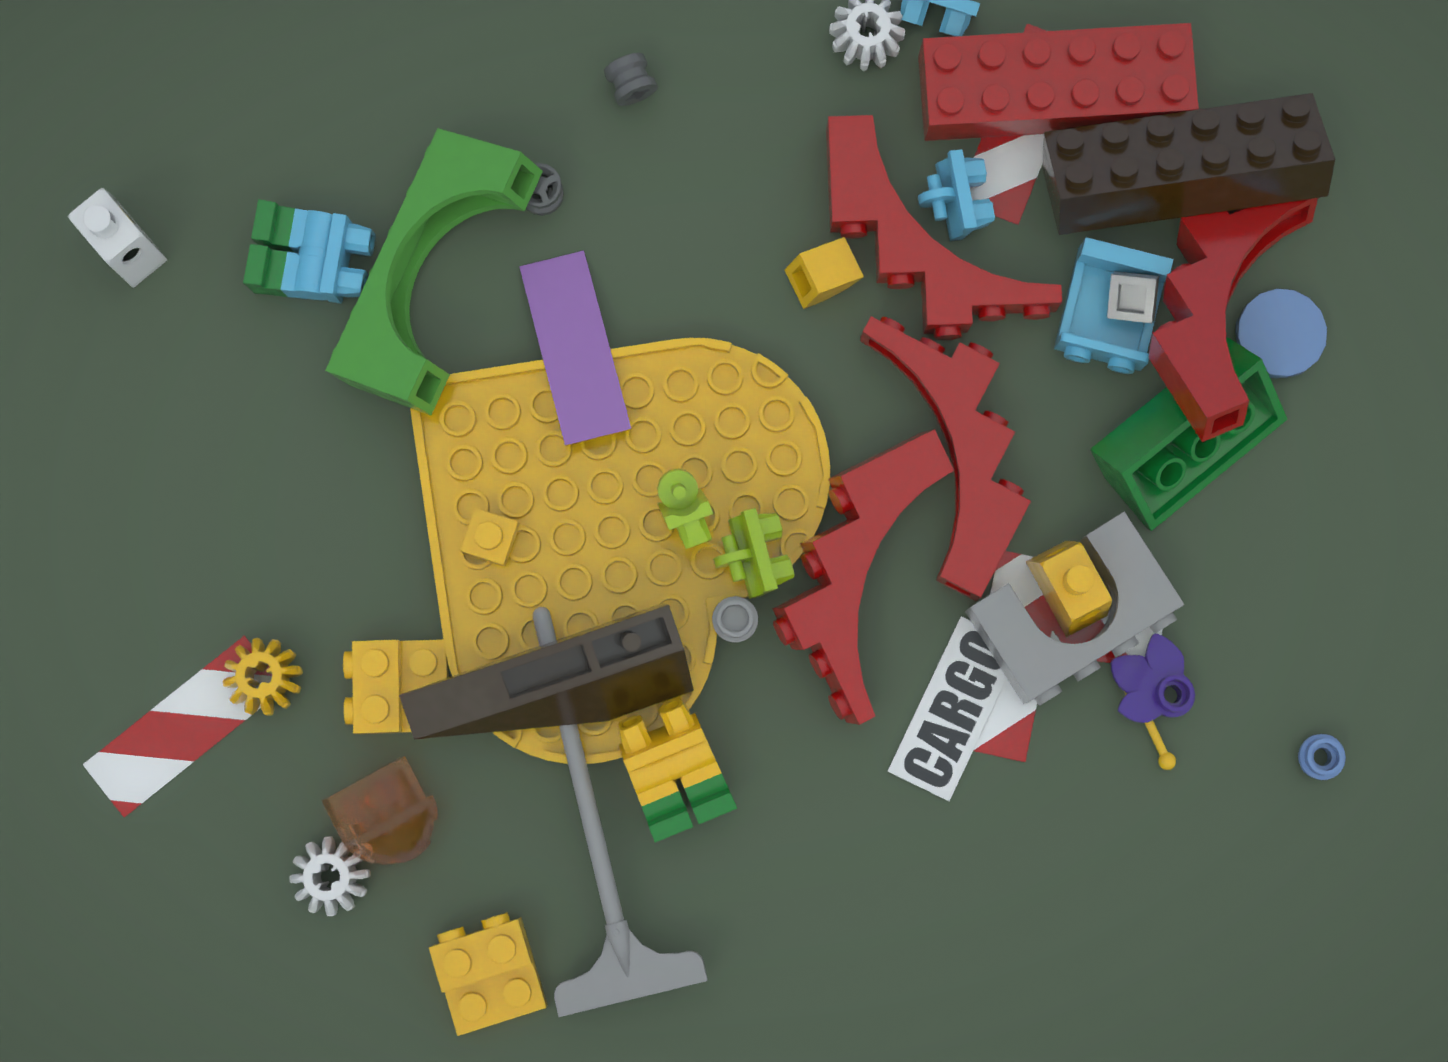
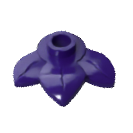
[1111,633,1195,723]

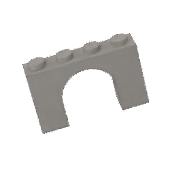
[965,511,1185,706]

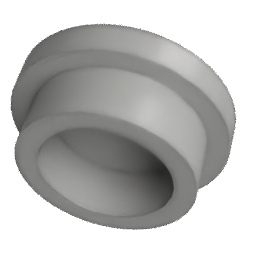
[712,596,758,643]

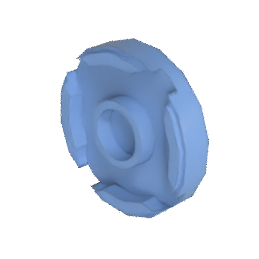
[1235,289,1327,379]

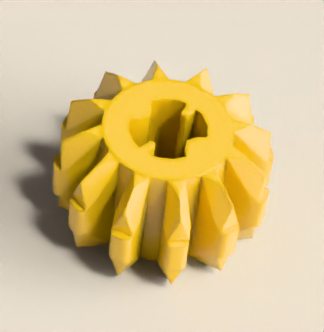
[223,638,303,716]

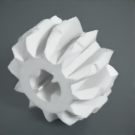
[829,0,905,72]
[290,836,371,916]

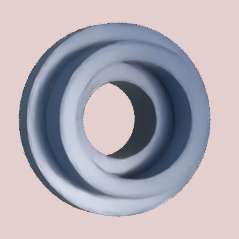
[1298,734,1346,780]

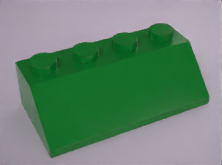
[1090,337,1288,531]

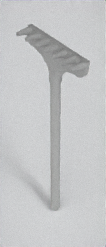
[533,607,708,1017]

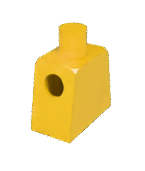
[1026,541,1112,637]

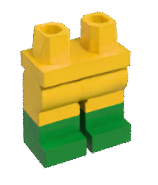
[618,698,737,843]

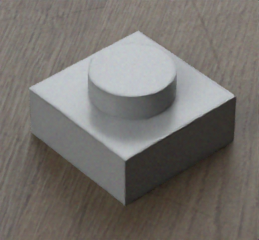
[1107,271,1159,324]

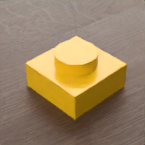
[460,508,520,566]

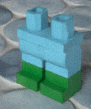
[243,199,376,304]

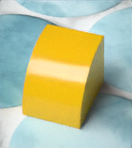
[785,237,864,309]

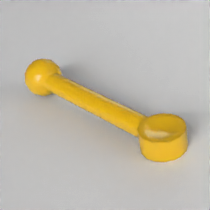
[1125,692,1176,770]

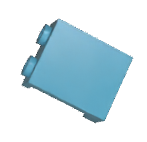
[1054,237,1173,374]

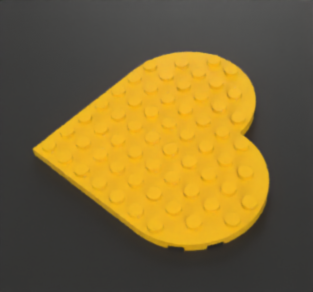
[410,338,830,764]

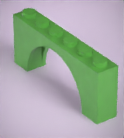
[325,128,543,415]

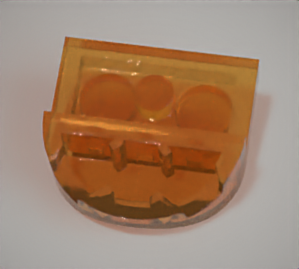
[321,756,438,865]

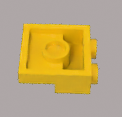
[343,639,449,734]
[429,912,548,1036]

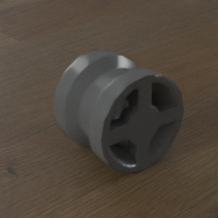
[604,53,658,106]
[526,163,564,216]

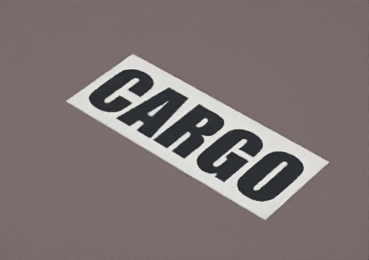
[888,616,1007,801]

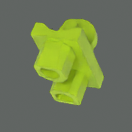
[657,469,713,549]
[713,508,795,599]

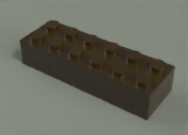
[1042,93,1336,235]

